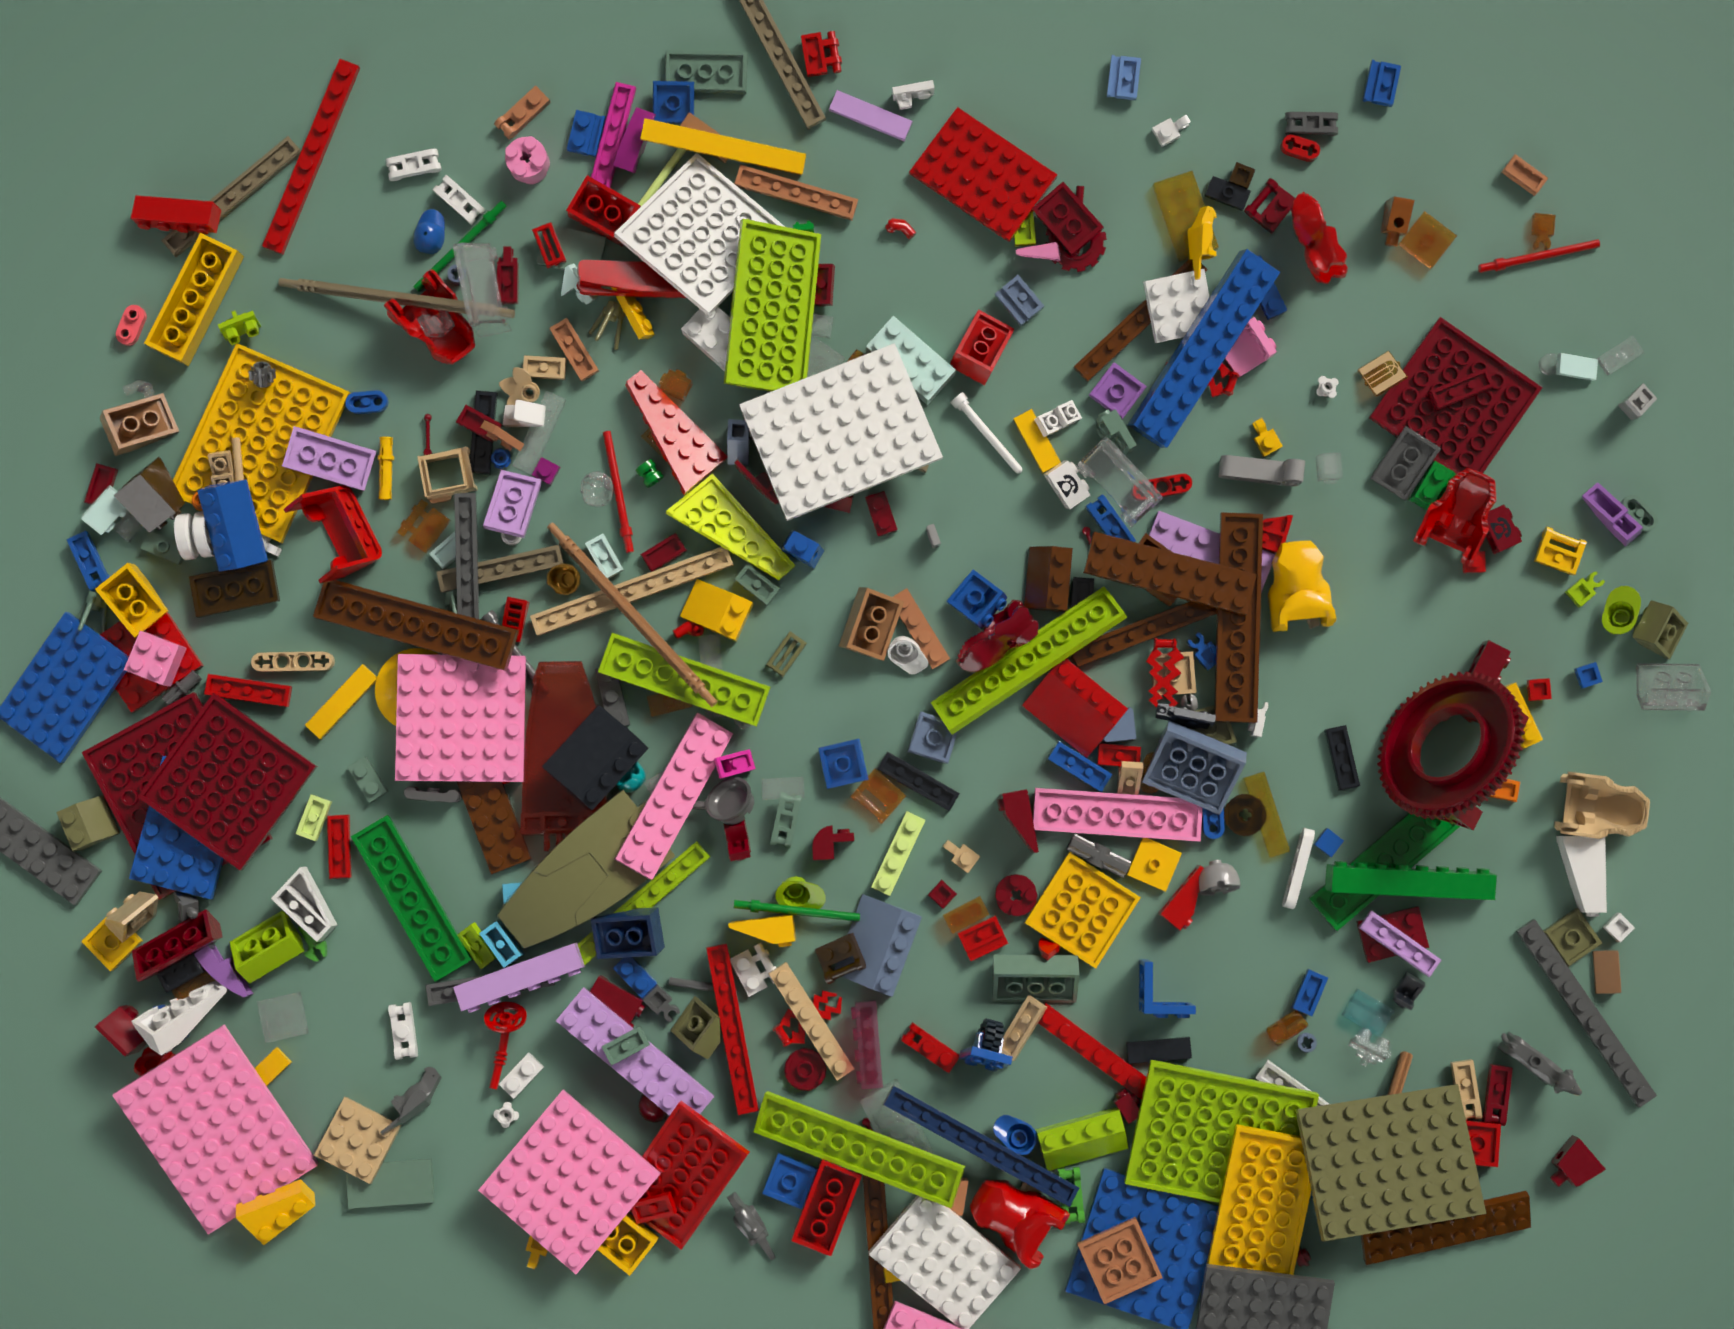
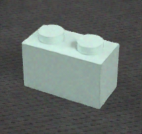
[81,485,128,535]

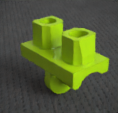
[218,310,261,345]

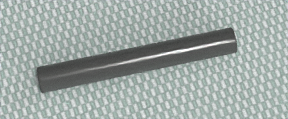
[669,977,714,992]

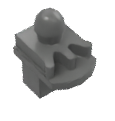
[174,891,199,922]

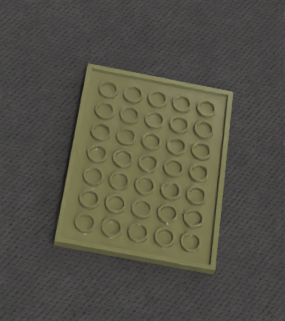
[1295,1084,1486,1241]

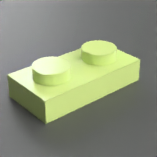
[296,794,332,841]

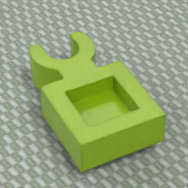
[1565,571,1605,608]

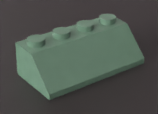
[992,955,1080,1003]

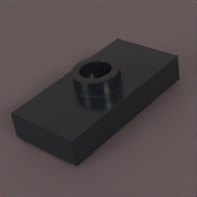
[1205,176,1251,211]
[157,954,206,993]

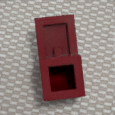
[724,819,751,861]
[812,825,854,860]

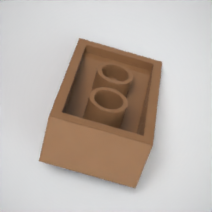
[100,393,179,456]

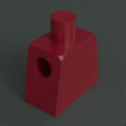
[1550,1135,1606,1187]

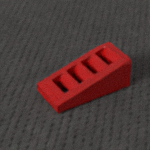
[502,597,530,643]

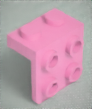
[1225,317,1277,377]

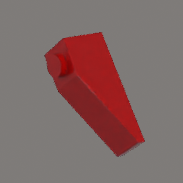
[1158,865,1204,930]

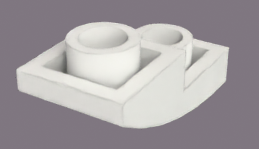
[1034,400,1082,437]

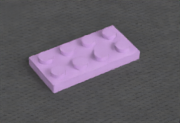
[282,426,376,491]

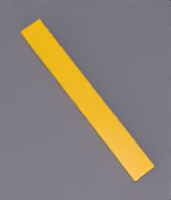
[640,118,806,175]

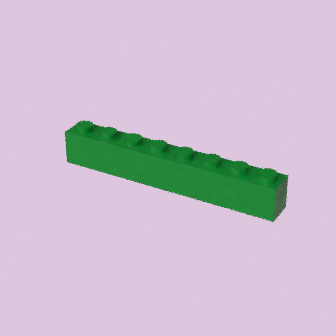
[1325,861,1497,900]

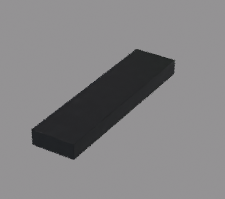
[470,391,498,475]
[877,751,960,811]

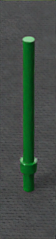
[413,200,507,292]
[733,900,860,922]

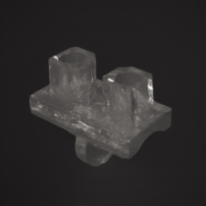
[1348,1028,1392,1067]

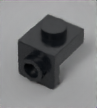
[1393,972,1425,1010]

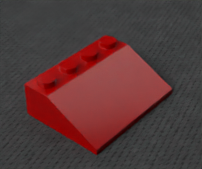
[1022,658,1128,758]

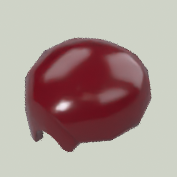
[638,1094,668,1123]

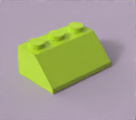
[229,910,305,984]

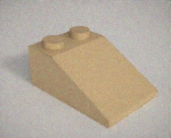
[105,891,158,943]

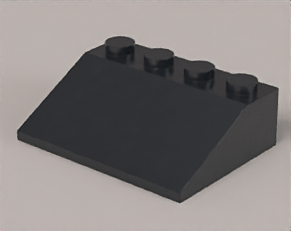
[541,705,649,810]

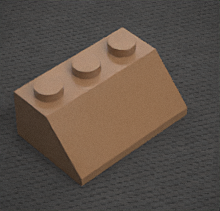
[839,587,904,661]

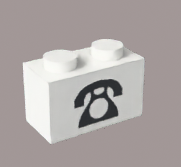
[1043,461,1090,509]

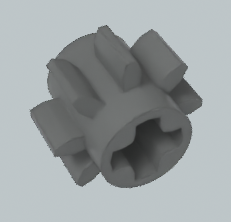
[248,362,276,388]

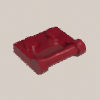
[1244,178,1295,234]

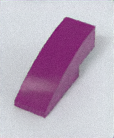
[613,107,656,173]

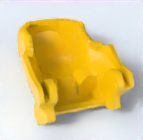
[1268,540,1336,632]

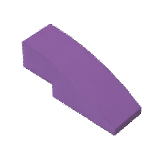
[1582,482,1643,547]
[194,944,254,997]

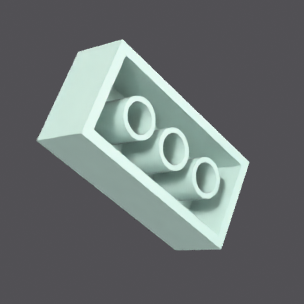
[866,316,956,405]

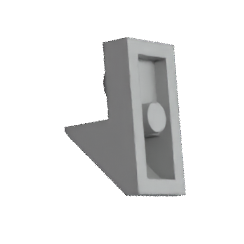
[1618,383,1657,420]

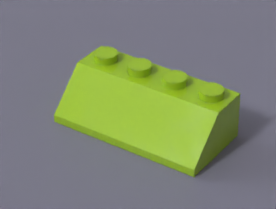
[1035,1107,1129,1171]

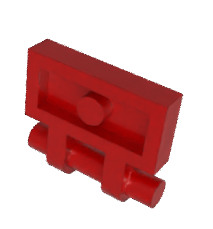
[801,31,842,77]

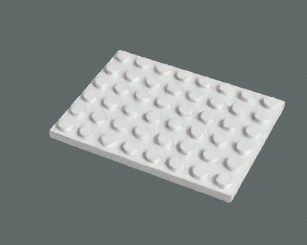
[739,343,943,521]

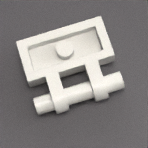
[730,943,776,997]

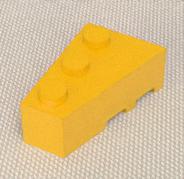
[236,1179,315,1245]

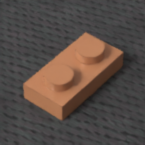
[480,420,524,451]

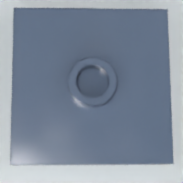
[908,711,958,764]

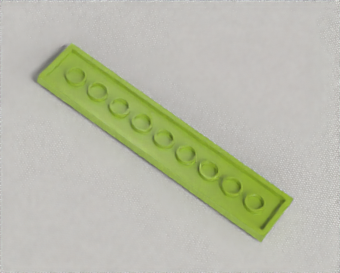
[930,586,1127,735]
[753,1091,965,1208]

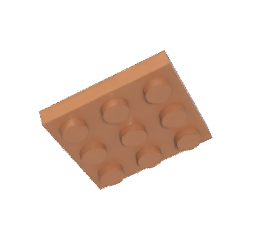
[1077,1217,1163,1304]

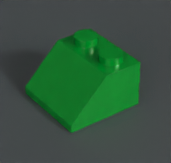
[1409,461,1456,510]

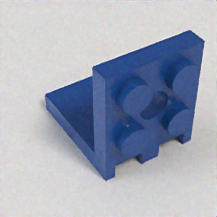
[1139,959,1196,1018]

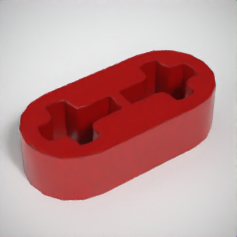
[1280,135,1320,162]

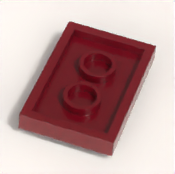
[1032,182,1104,256]
[1356,906,1429,963]

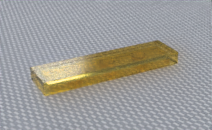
[1243,771,1290,858]

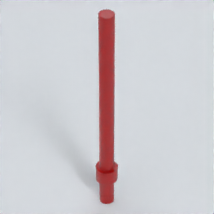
[1478,239,1600,273]
[603,431,634,553]

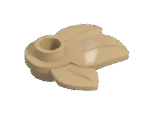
[499,367,540,405]

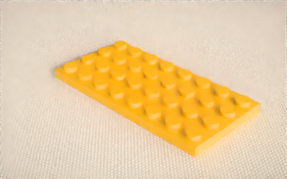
[1202,1124,1311,1286]

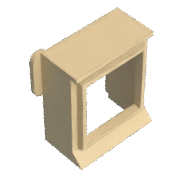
[417,446,478,504]

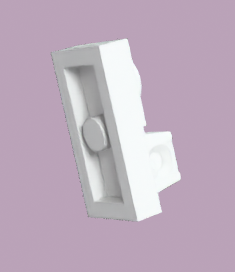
[892,80,934,110]

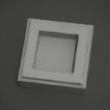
[926,524,941,548]

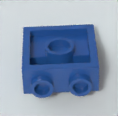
[947,569,1008,629]

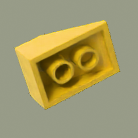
[95,563,168,638]
[680,579,754,642]
[728,914,796,947]

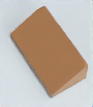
[1592,950,1621,994]

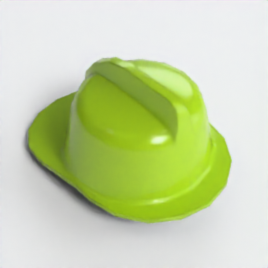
[1602,586,1641,635]
[775,876,826,909]

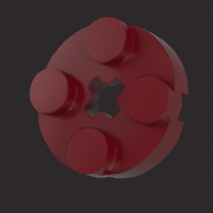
[995,874,1038,916]

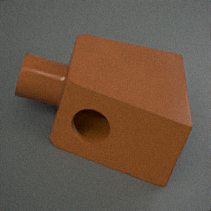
[1381,196,1415,247]

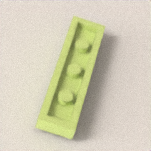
[871,811,925,896]

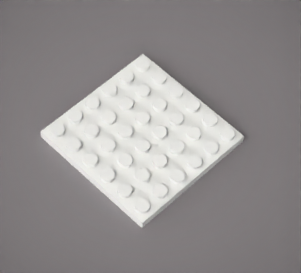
[614,153,785,316]

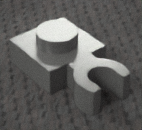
[642,984,680,1022]

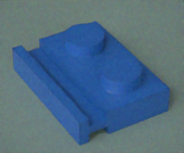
[1362,59,1401,107]
[567,110,606,158]

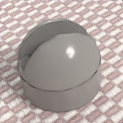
[1181,694,1198,711]

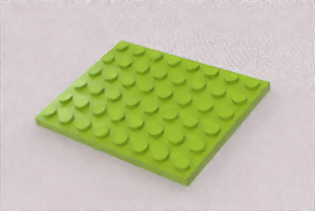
[1124,1060,1319,1203]

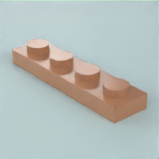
[893,588,950,670]

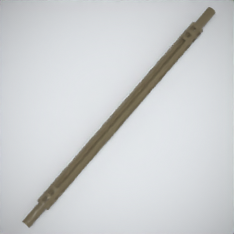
[279,278,515,318]

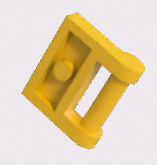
[1534,526,1586,576]

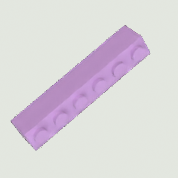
[453,943,585,1013]

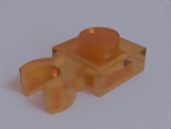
[1531,213,1556,251]

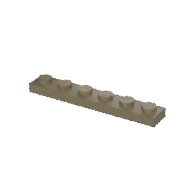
[437,545,564,592]

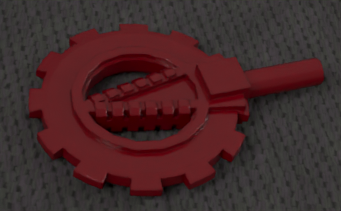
[1045,186,1107,272]

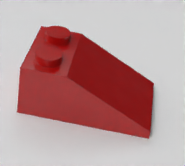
[949,309,1014,386]

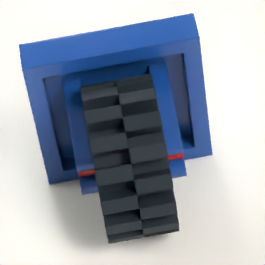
[959,1018,1013,1071]

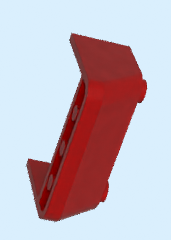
[284,485,382,583]

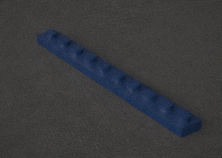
[883,1085,1079,1207]

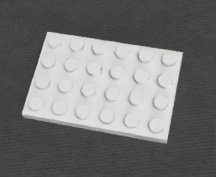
[868,1196,1021,1329]

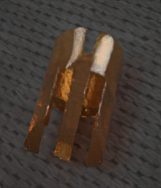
[1266,1010,1308,1046]

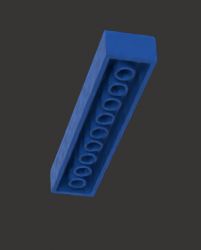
[1128,249,1280,448]

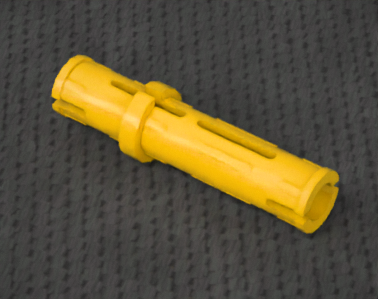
[378,437,394,500]

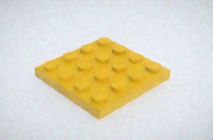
[1024,852,1141,969]

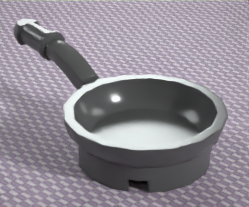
[692,777,754,825]

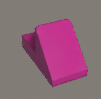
[714,749,756,779]

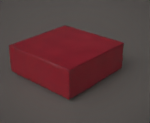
[928,879,957,909]

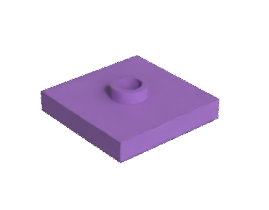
[1089,362,1147,419]

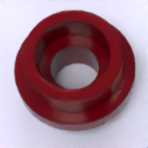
[1296,1246,1311,1267]

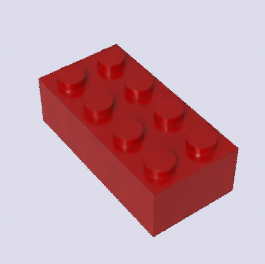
[791,1159,862,1256]

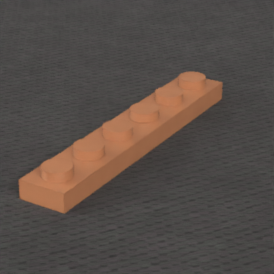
[734,165,858,221]

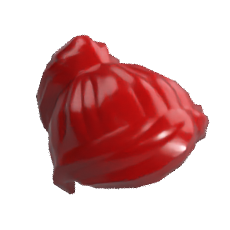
[133,1047,175,1076]

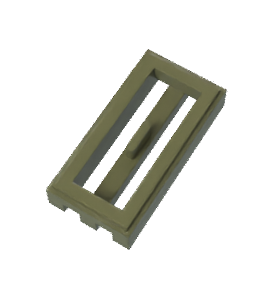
[766,631,807,677]

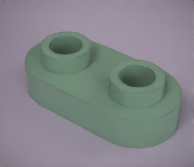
[1621,495,1658,532]

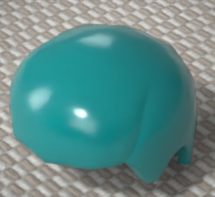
[617,761,646,793]

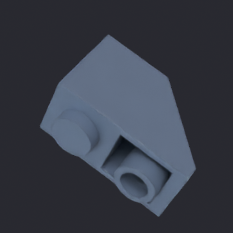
[727,419,750,466]

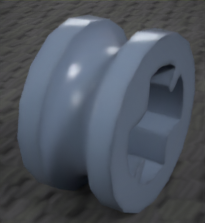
[447,264,468,285]
[1297,1033,1317,1052]

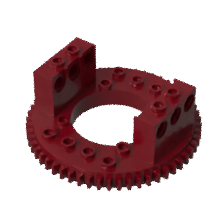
[1377,671,1529,831]

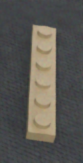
[768,962,854,1081]

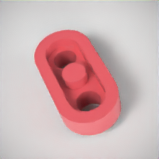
[116,305,147,346]

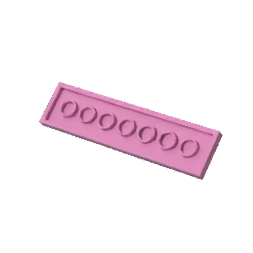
[615,713,733,880]
[1033,788,1202,842]

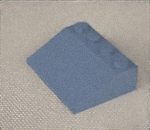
[1142,720,1247,815]
[834,894,922,997]

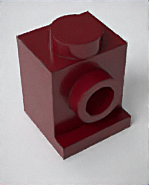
[1113,1088,1140,1124]

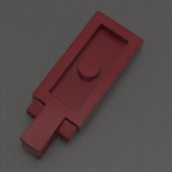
[496,246,519,304]

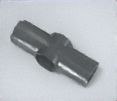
[1066,834,1131,878]

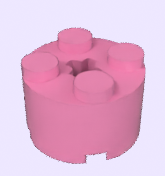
[505,136,550,184]

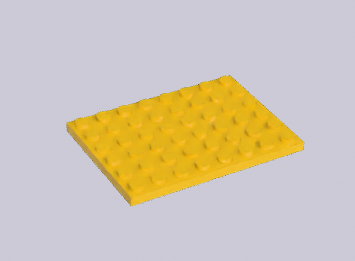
[173,343,351,544]

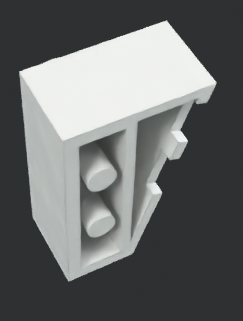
[271,867,337,942]

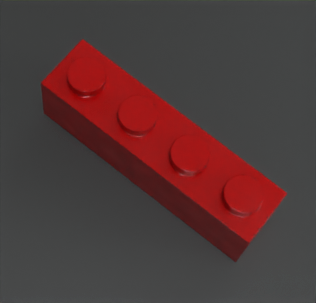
[131,195,221,235]

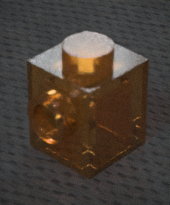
[659,369,693,402]

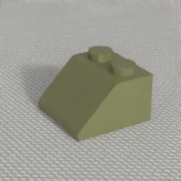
[1632,600,1689,660]
[56,795,120,851]

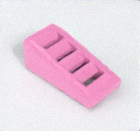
[1016,242,1061,261]

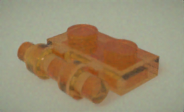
[397,499,451,553]

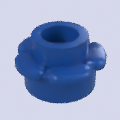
[491,448,511,469]

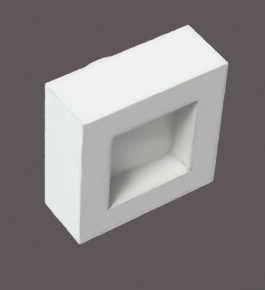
[1603,912,1635,943]

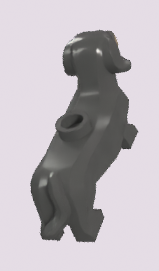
[1497,1032,1582,1096]

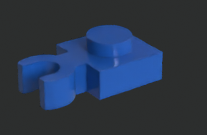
[1187,632,1216,671]

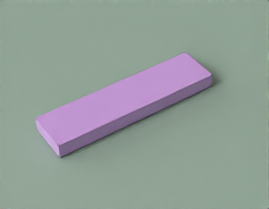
[829,90,912,142]
[1358,911,1441,977]

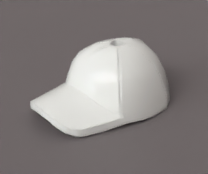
[888,636,928,674]

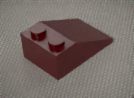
[997,789,1039,853]

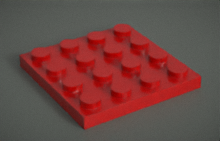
[100,612,204,713]

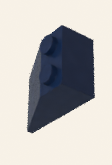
[591,907,665,959]

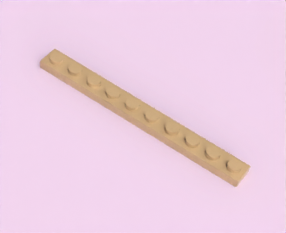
[530,547,734,636]

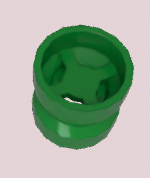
[636,459,664,488]

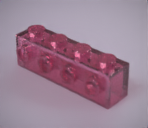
[851,1000,883,1089]

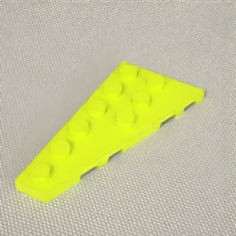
[665,473,796,580]

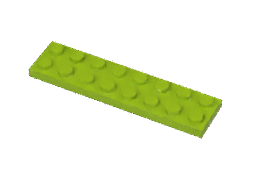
[598,633,771,727]

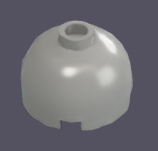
[1199,860,1241,896]

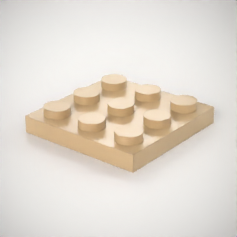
[314,1097,402,1184]

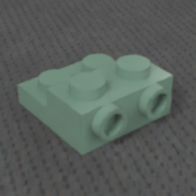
[1096,409,1137,456]

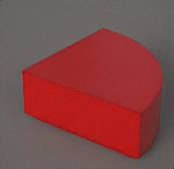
[1038,938,1060,960]

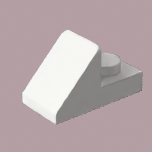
[503,400,546,427]

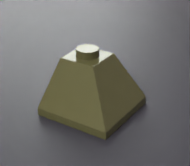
[670,996,720,1059]

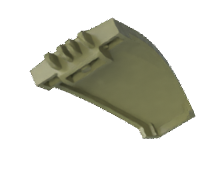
[496,790,675,948]

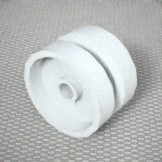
[174,511,215,560]

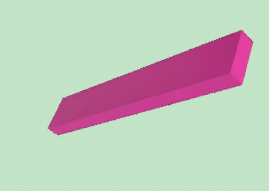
[591,82,636,188]

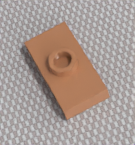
[1501,154,1548,196]

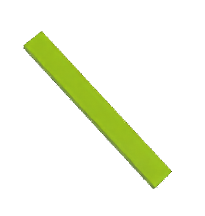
[578,841,710,965]

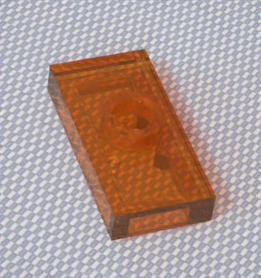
[647,694,693,717]

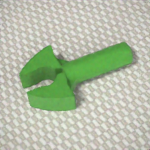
[298,926,327,962]

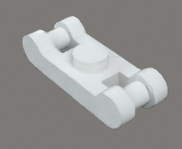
[385,149,442,181]
[432,175,485,225]
[388,1002,418,1060]

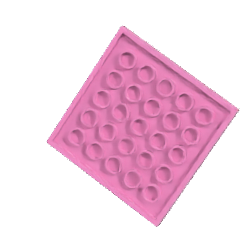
[395,654,526,782]
[478,1089,661,1274]

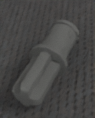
[162,670,202,705]

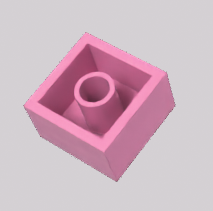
[124,631,187,687]

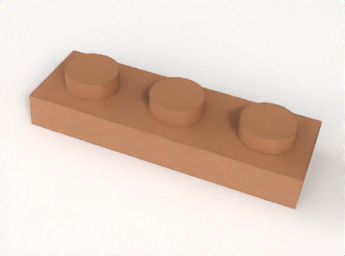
[549,318,600,382]

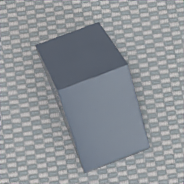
[1102,707,1136,743]

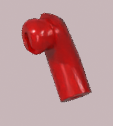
[885,218,916,240]
[672,621,704,639]

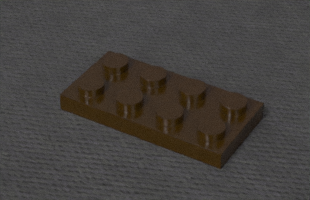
[189,560,280,618]

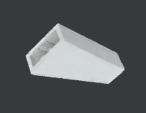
[1556,836,1607,917]

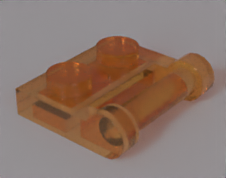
[850,769,906,824]

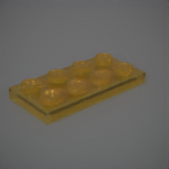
[1153,171,1219,262]

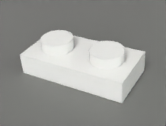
[499,1053,544,1099]

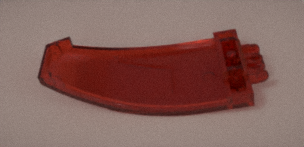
[520,661,607,851]

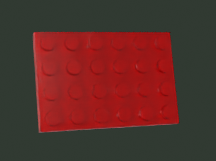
[909,107,1058,242]
[630,1100,750,1250]

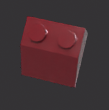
[95,1005,147,1057]

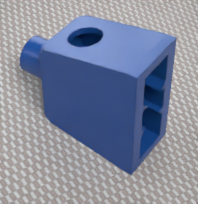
[781,530,824,569]

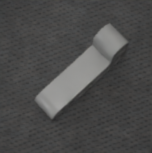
[1219,455,1305,486]

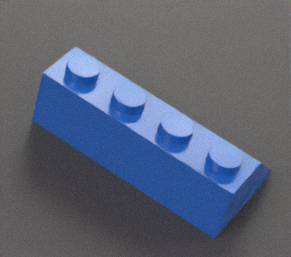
[197,479,268,572]

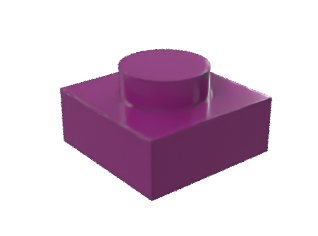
[532,457,561,486]

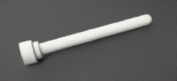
[950,392,1022,474]

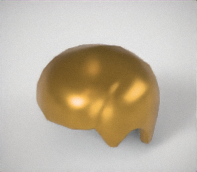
[547,563,580,595]

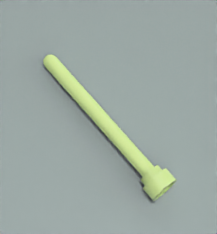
[638,148,686,206]

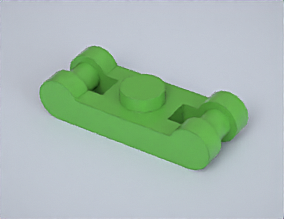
[1058,1167,1085,1225]

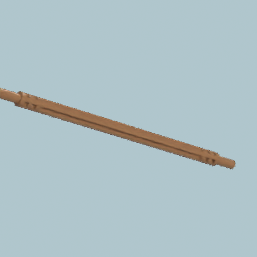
[547,522,718,707]

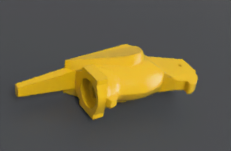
[1187,206,1217,280]

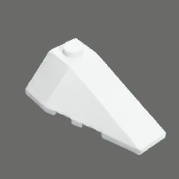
[132,981,227,1055]

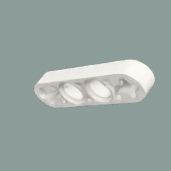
[1282,828,1315,909]

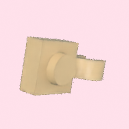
[943,840,980,873]

